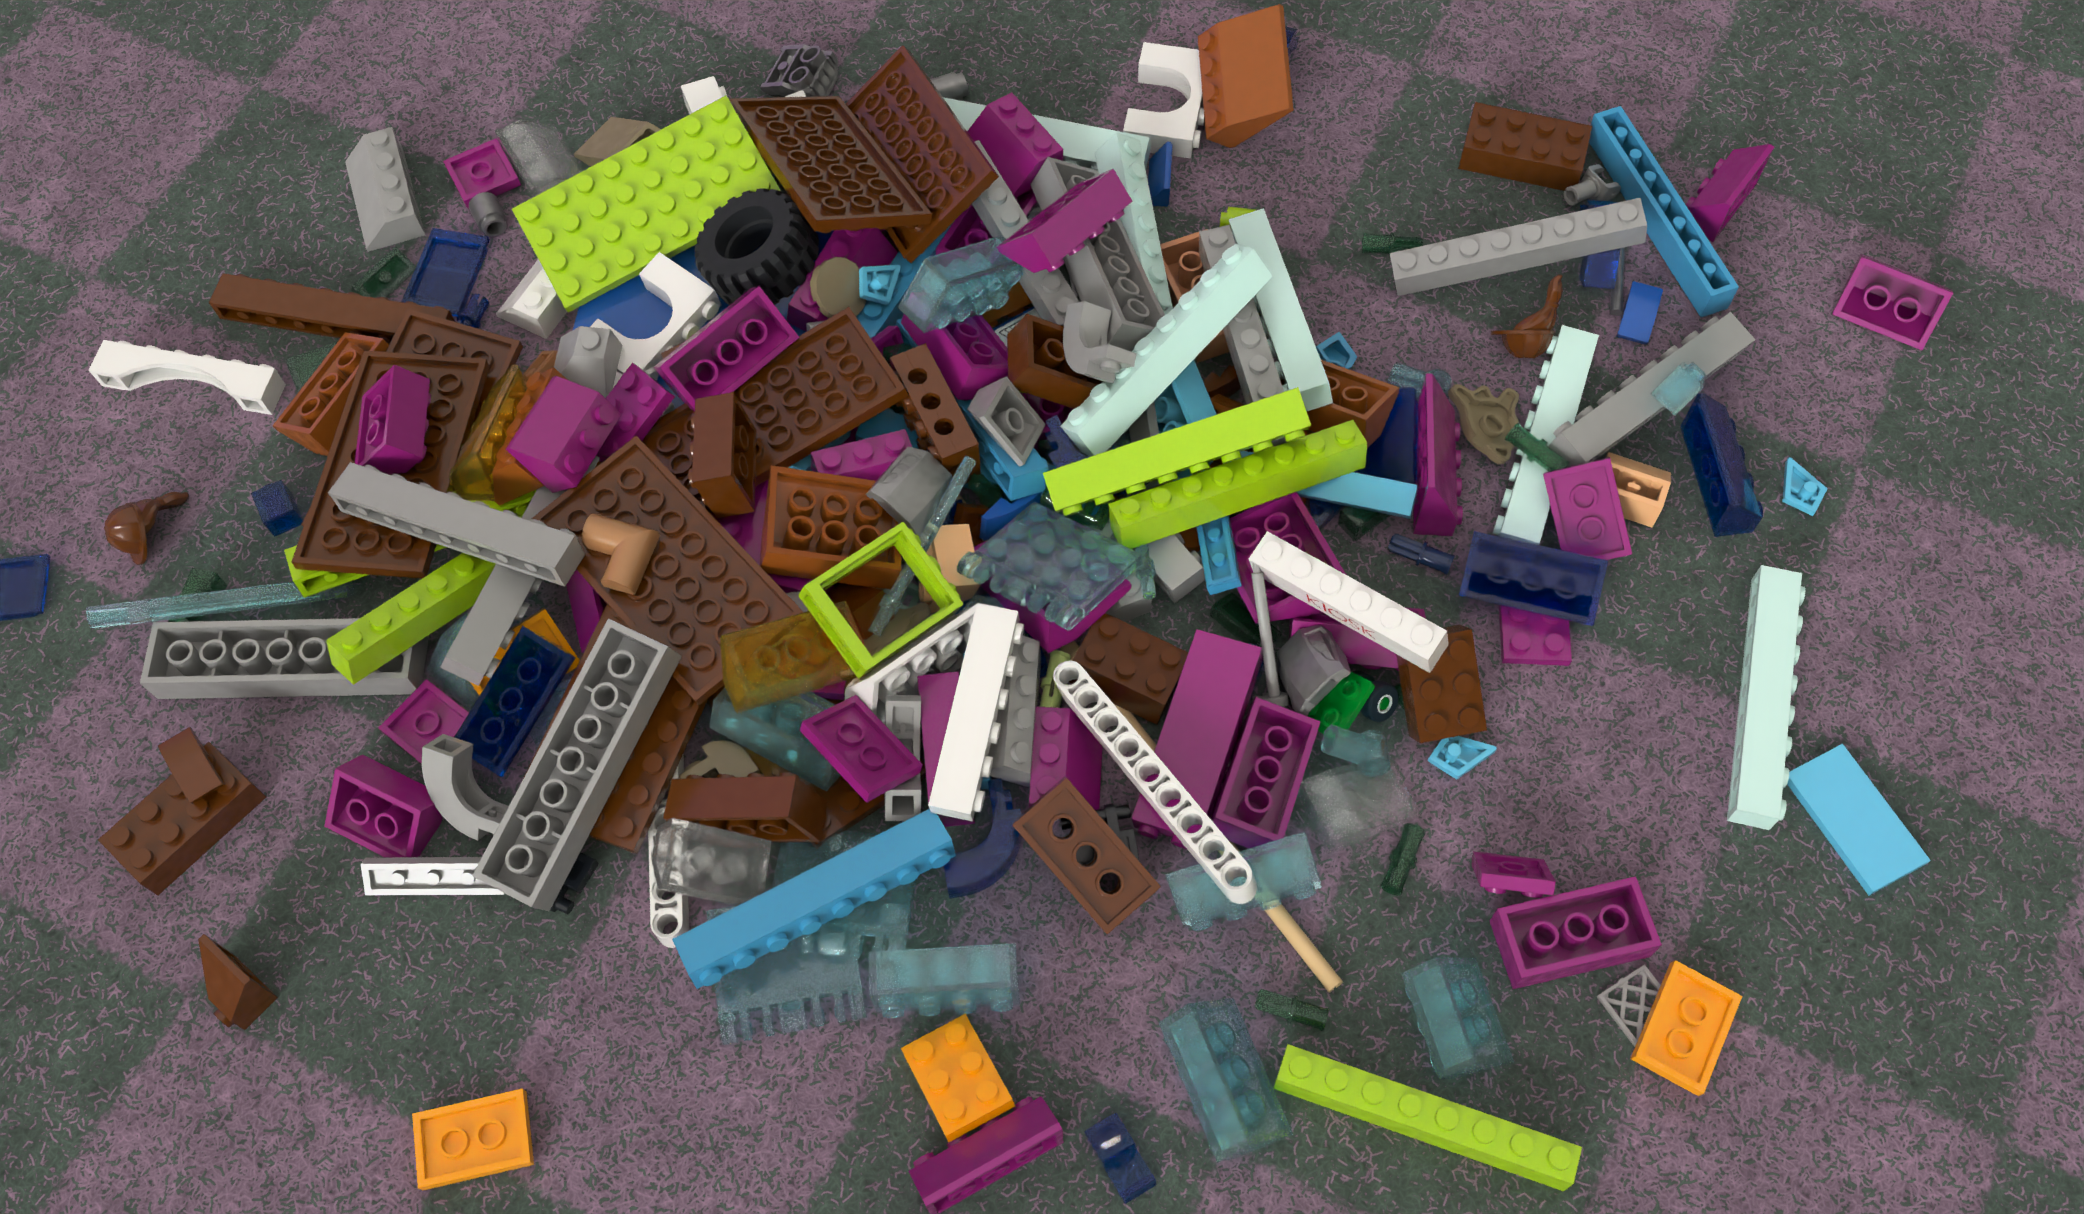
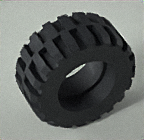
[695,188,819,305]

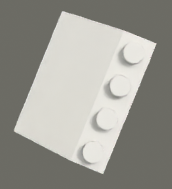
[845,604,977,724]

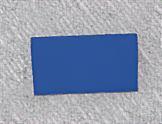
[1148,142,1173,207]

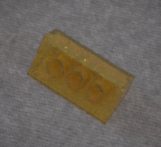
[449,365,527,501]
[720,601,865,714]

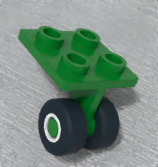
[1294,670,1398,742]

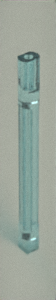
[86,581,355,629]

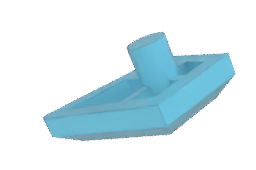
[859,265,901,305]
[1782,457,1828,516]
[1427,736,1497,780]

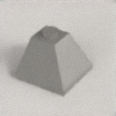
[554,326,623,398]
[967,376,1046,467]

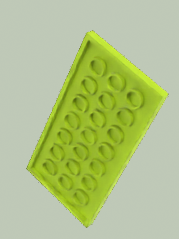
[512,95,781,313]

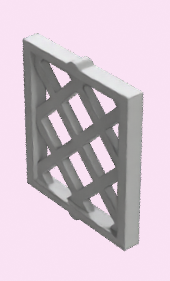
[1597,964,1661,1047]

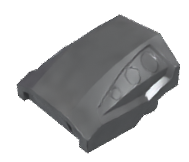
[760,44,838,97]
[866,447,956,536]
[1276,625,1351,716]

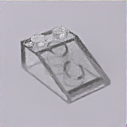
[1297,755,1422,855]

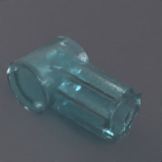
[1387,362,1452,399]
[1321,724,1391,777]

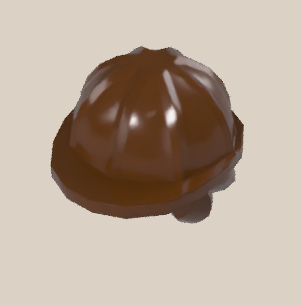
[1491,274,1563,358]
[104,492,189,565]

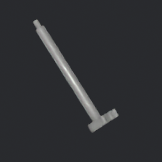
[1251,563,1289,707]

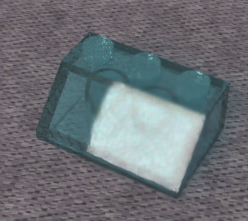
[1402,957,1514,1079]

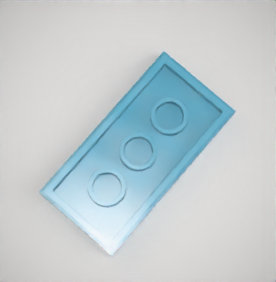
[1787,744,1931,896]

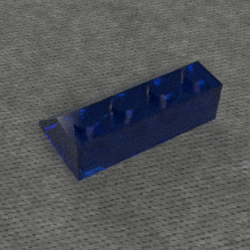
[1680,393,1763,537]
[1459,531,1608,626]
[454,626,575,777]

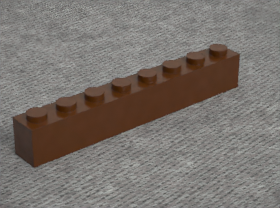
[209,273,455,345]

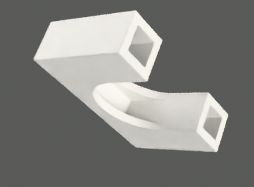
[1123,42,1205,158]
[590,252,721,380]

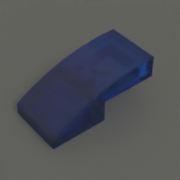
[1084,1113,1157,1204]

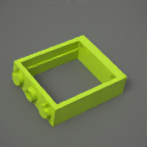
[798,522,963,679]

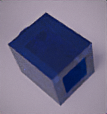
[251,480,303,537]

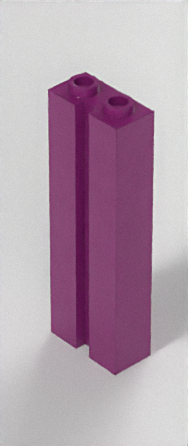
[1131,629,1263,849]

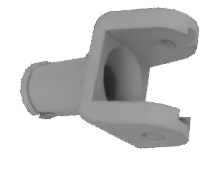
[1564,164,1621,206]

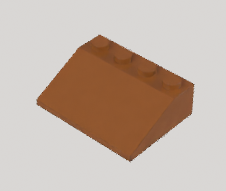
[1198,4,1294,148]
[760,465,901,590]

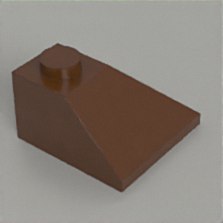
[198,934,278,1030]

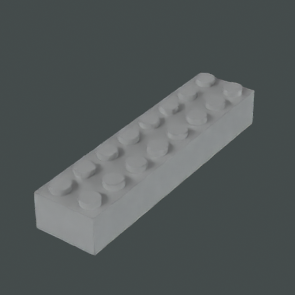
[1030,157,1165,352]
[140,618,429,699]
[472,619,682,911]

